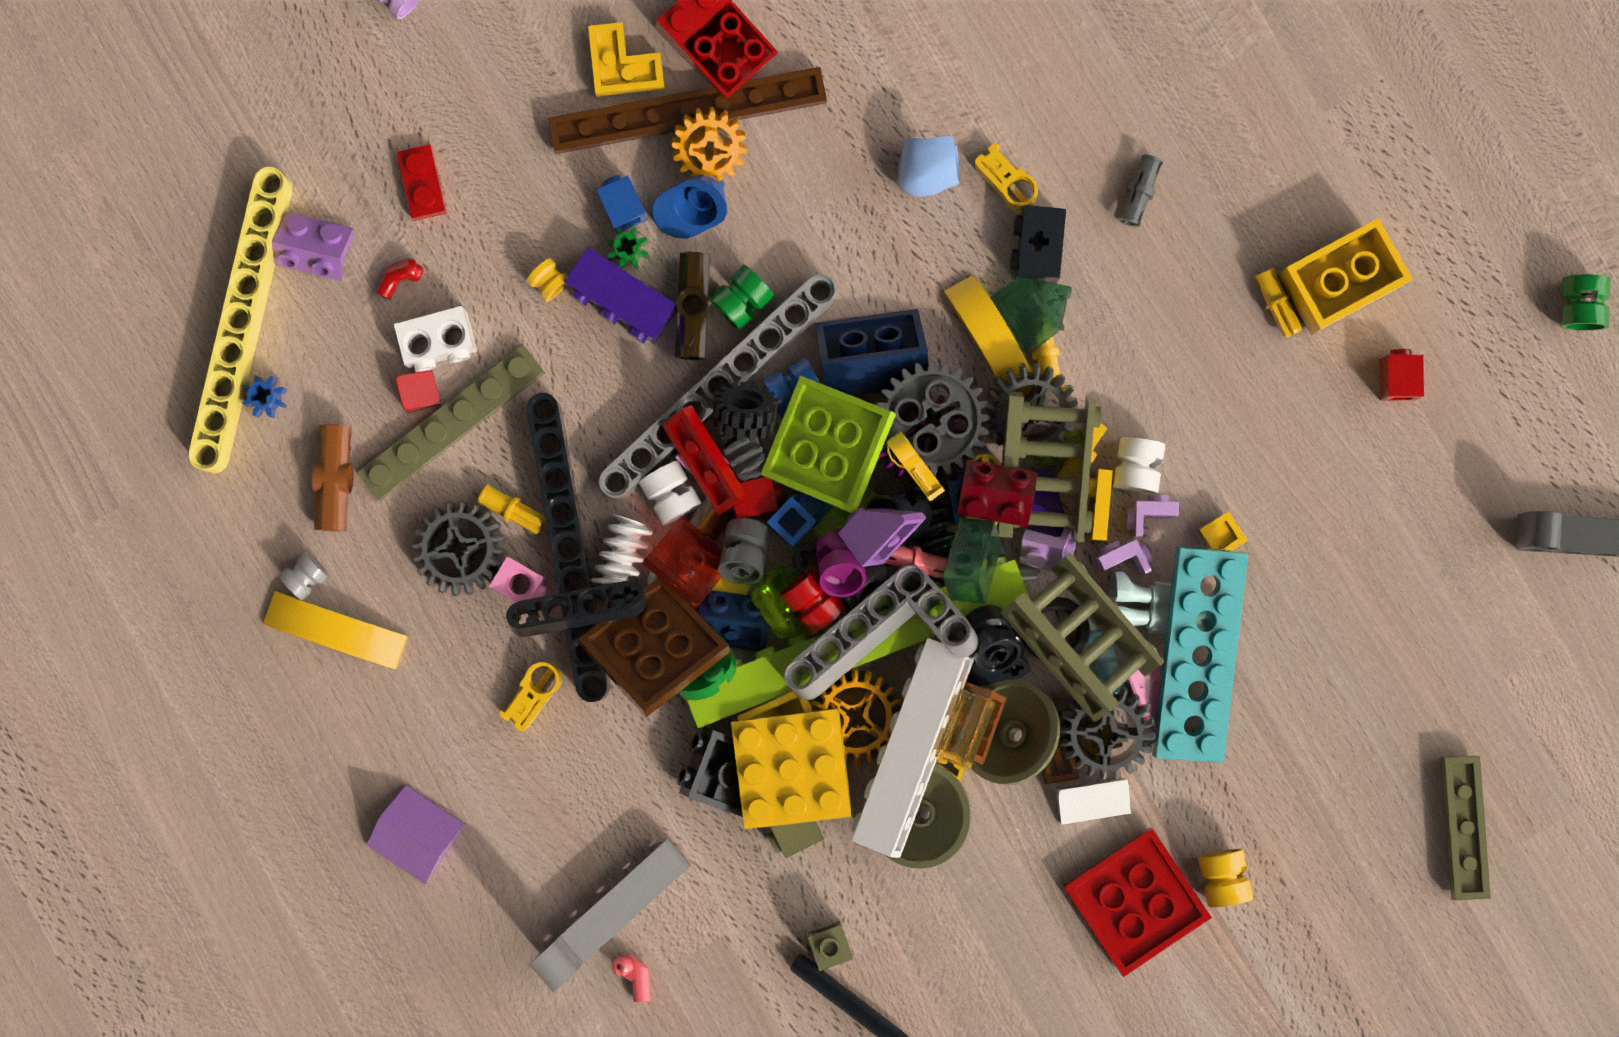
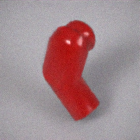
[375,258,424,300]

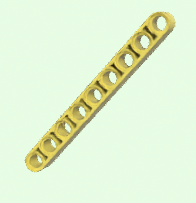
[189,167,292,473]

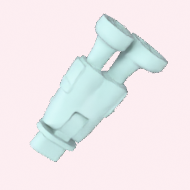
[1109,571,1212,634]

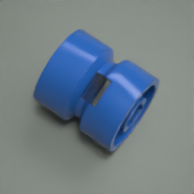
[761,357,820,419]

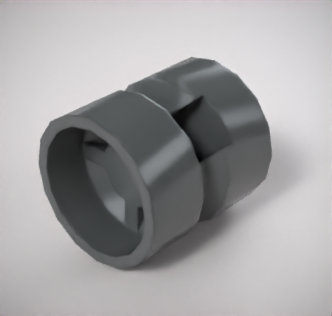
[718,518,771,584]

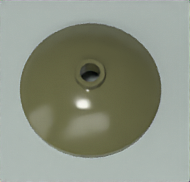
[958,679,1060,785]
[885,763,972,869]

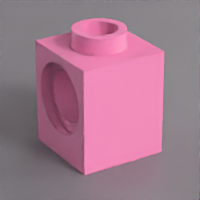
[489,556,548,602]

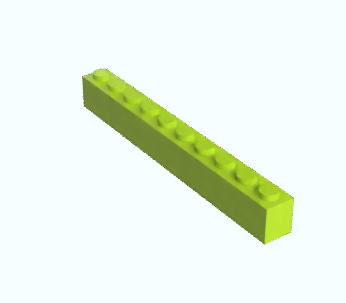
[687,556,1030,728]

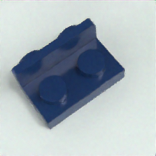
[699,590,772,651]

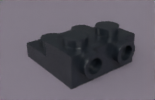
[677,726,743,817]

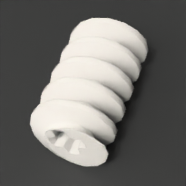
[591,514,653,585]

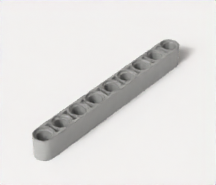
[599,274,836,500]

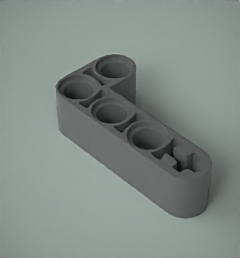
[1516,511,1619,557]

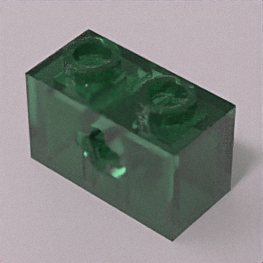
[943,517,1002,604]

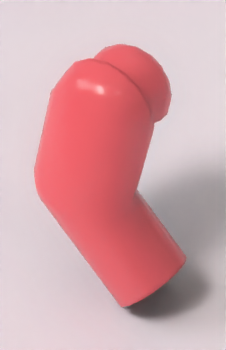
[612,954,651,1002]

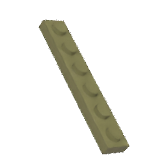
[357,344,545,501]

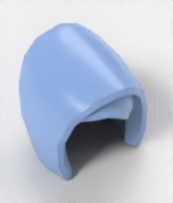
[897,136,960,197]

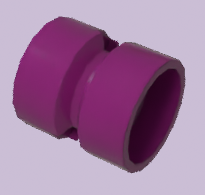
[816,529,866,597]

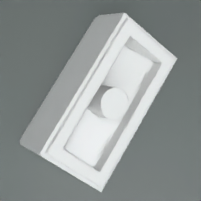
[1055,778,1131,825]

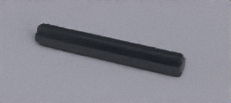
[790,954,909,1037]

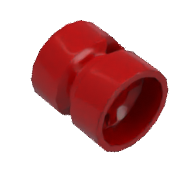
[779,567,846,635]

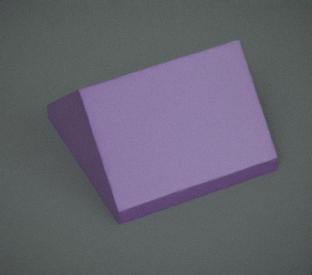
[367,785,465,884]

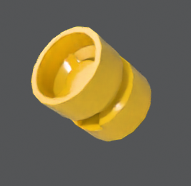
[1198,848,1254,907]

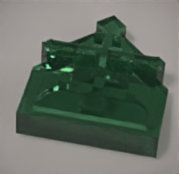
[990,277,1072,353]

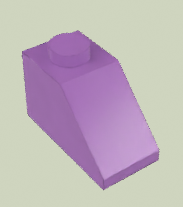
[838,508,926,567]

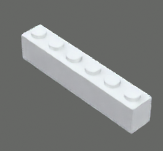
[852,638,974,858]

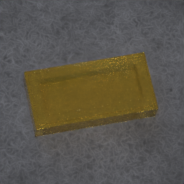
[935,689,996,770]

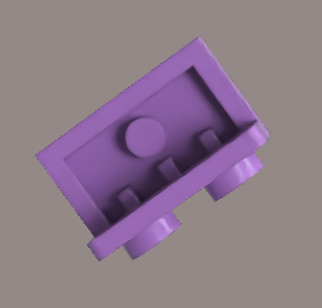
[272,211,354,280]

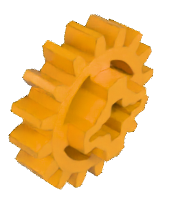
[671,106,747,181]

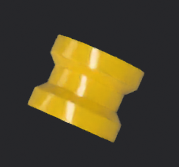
[526,258,568,302]

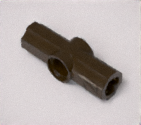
[675,251,710,360]

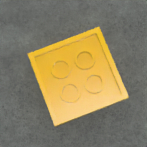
[731,708,852,829]

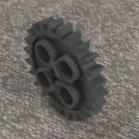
[877,361,991,476]

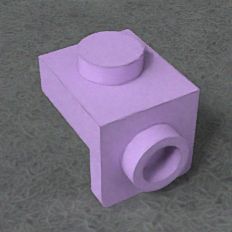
[1125,495,1179,538]
[1019,527,1076,572]
[1094,539,1153,575]

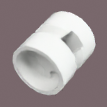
[1113,437,1165,494]
[639,461,702,526]

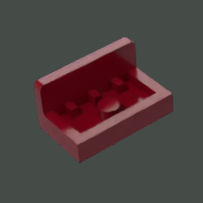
[957,460,1038,527]

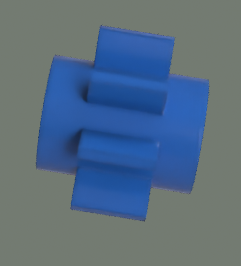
[242,375,287,418]

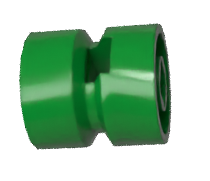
[709,264,775,331]
[1561,274,1611,331]

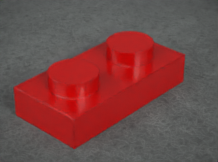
[397,144,448,221]

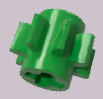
[606,227,649,270]

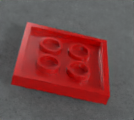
[1063,827,1212,977]

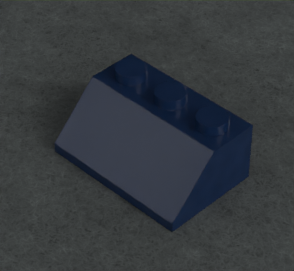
[815,309,929,395]

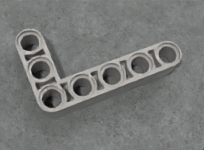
[784,565,978,700]
[529,839,691,992]

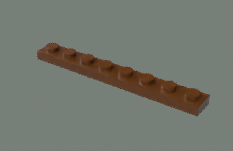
[548,67,827,155]

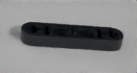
[506,581,646,637]

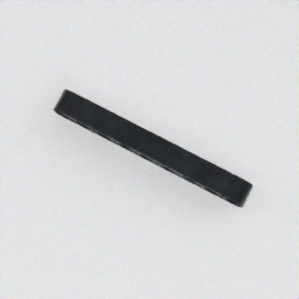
[527,393,610,702]

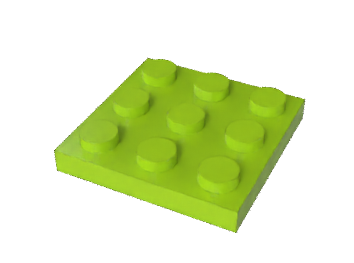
[760,376,896,513]

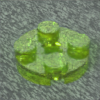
[752,566,807,639]

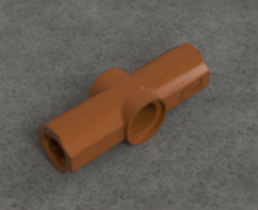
[312,424,354,532]

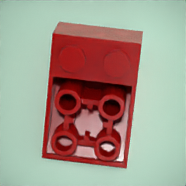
[656,0,778,99]

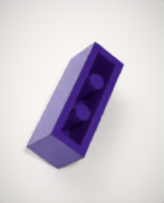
[565,247,677,344]

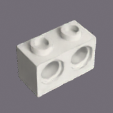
[394,306,477,372]

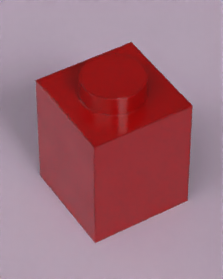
[1379,349,1424,401]
[734,477,784,519]

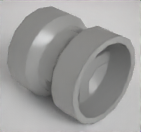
[279,551,329,600]

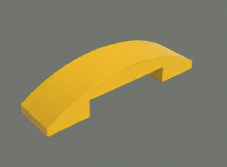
[943,274,1037,395]
[263,591,408,669]

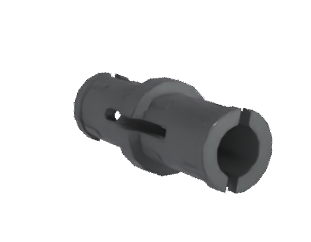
[1118,154,1163,227]

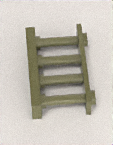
[996,391,1101,543]
[1000,553,1165,722]

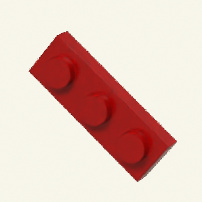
[662,405,747,515]

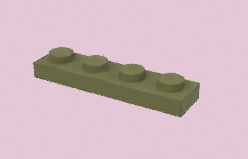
[1441,755,1491,901]

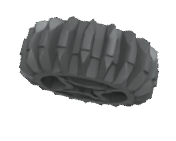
[984,363,1078,457]
[411,501,508,596]
[1059,686,1156,780]

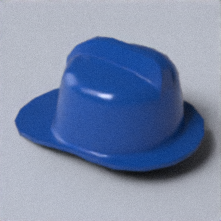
[652,174,728,239]

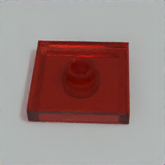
[642,516,722,609]

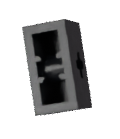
[1010,205,1066,284]

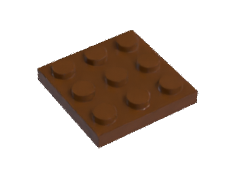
[578,575,730,717]

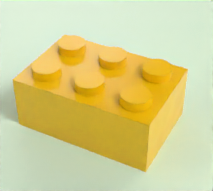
[1278,218,1413,335]

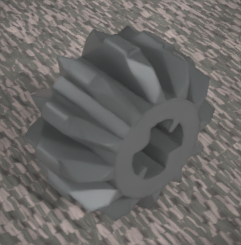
[719,432,768,481]

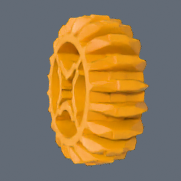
[810,669,901,765]

